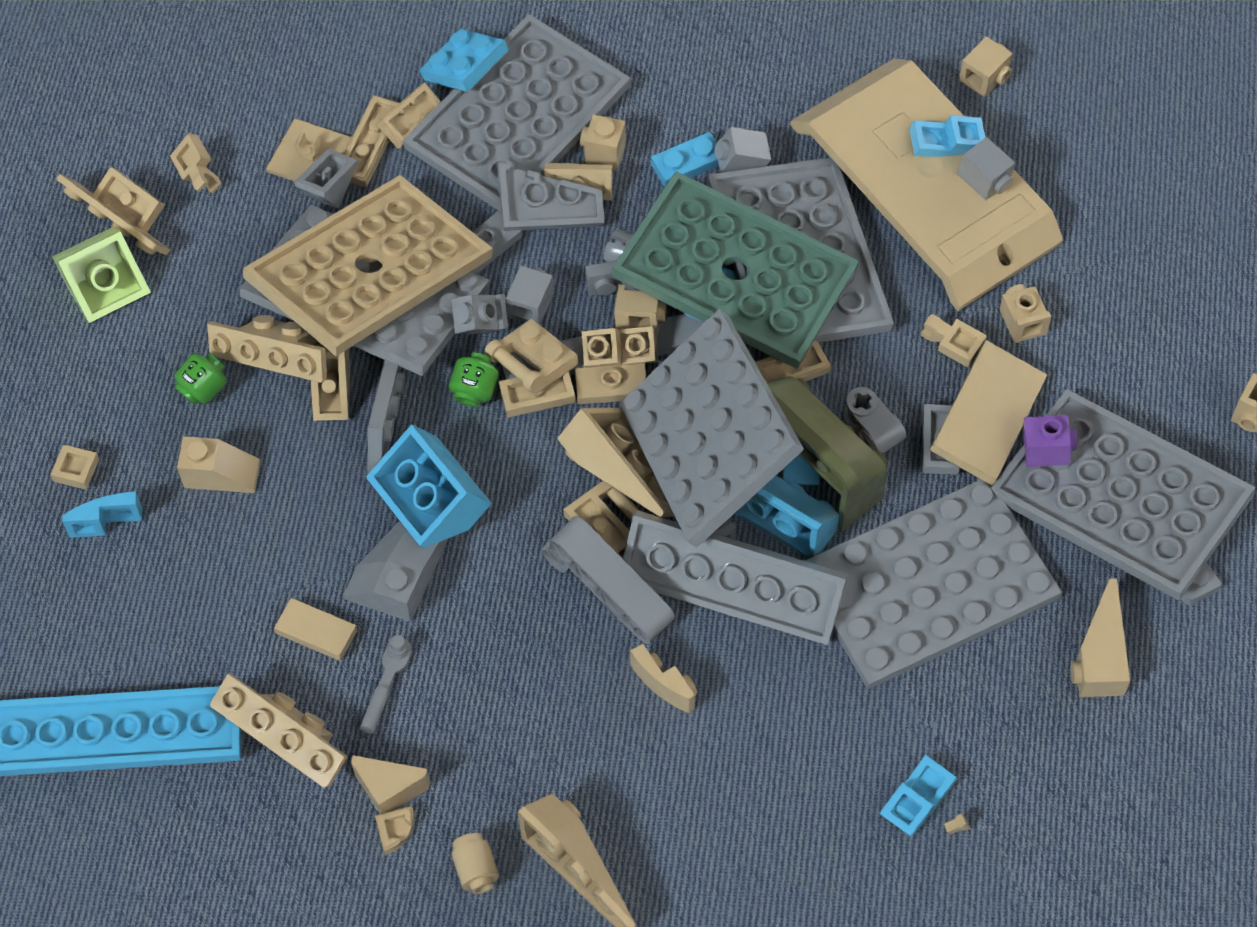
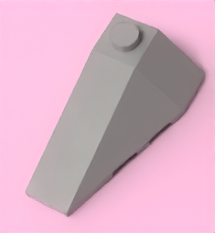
[343,520,449,622]

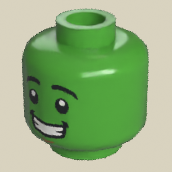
[174,353,227,405]
[448,353,499,407]

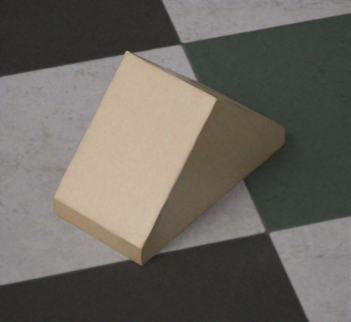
[351,755,430,814]

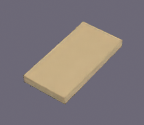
[930,340,1047,485]

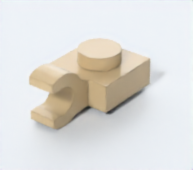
[170,133,221,194]
[921,314,987,368]

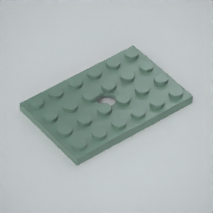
[611,171,859,369]

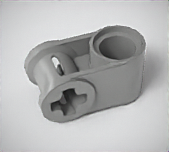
[843,387,907,454]

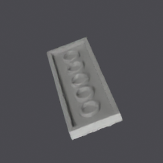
[623,510,848,645]

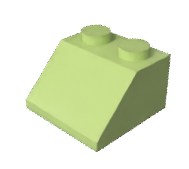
[52,227,151,323]

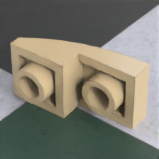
[582,326,659,367]
[630,644,697,713]

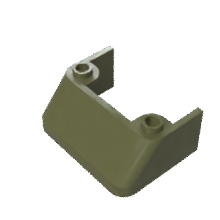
[766,376,887,533]

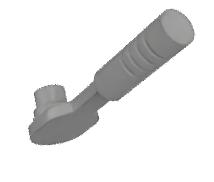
[360,635,412,734]

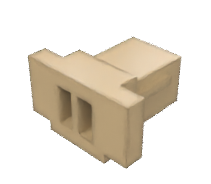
[944,813,971,835]

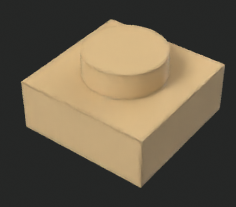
[50,445,99,490]

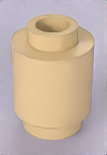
[451,833,499,894]

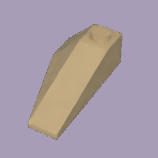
[557,408,674,517]
[518,794,636,927]

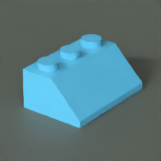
[366,424,492,548]
[734,476,839,559]

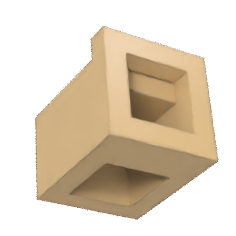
[614,284,667,336]
[999,284,1051,343]

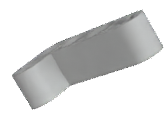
[542,516,675,644]

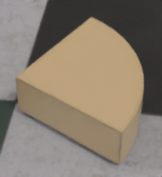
[375,806,414,855]

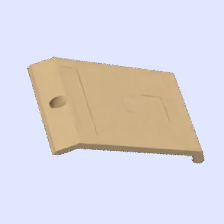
[790,59,1063,312]

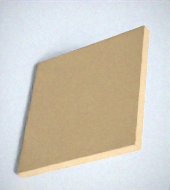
[266,118,352,181]

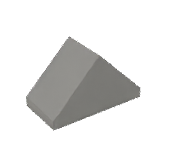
[295,149,358,209]

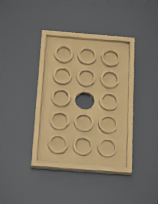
[243,175,493,356]

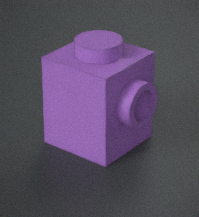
[1023,415,1077,467]

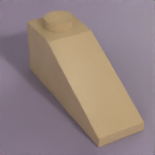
[1070,579,1130,697]

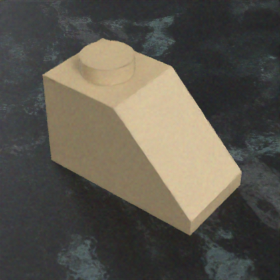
[311,342,350,421]
[177,436,260,493]

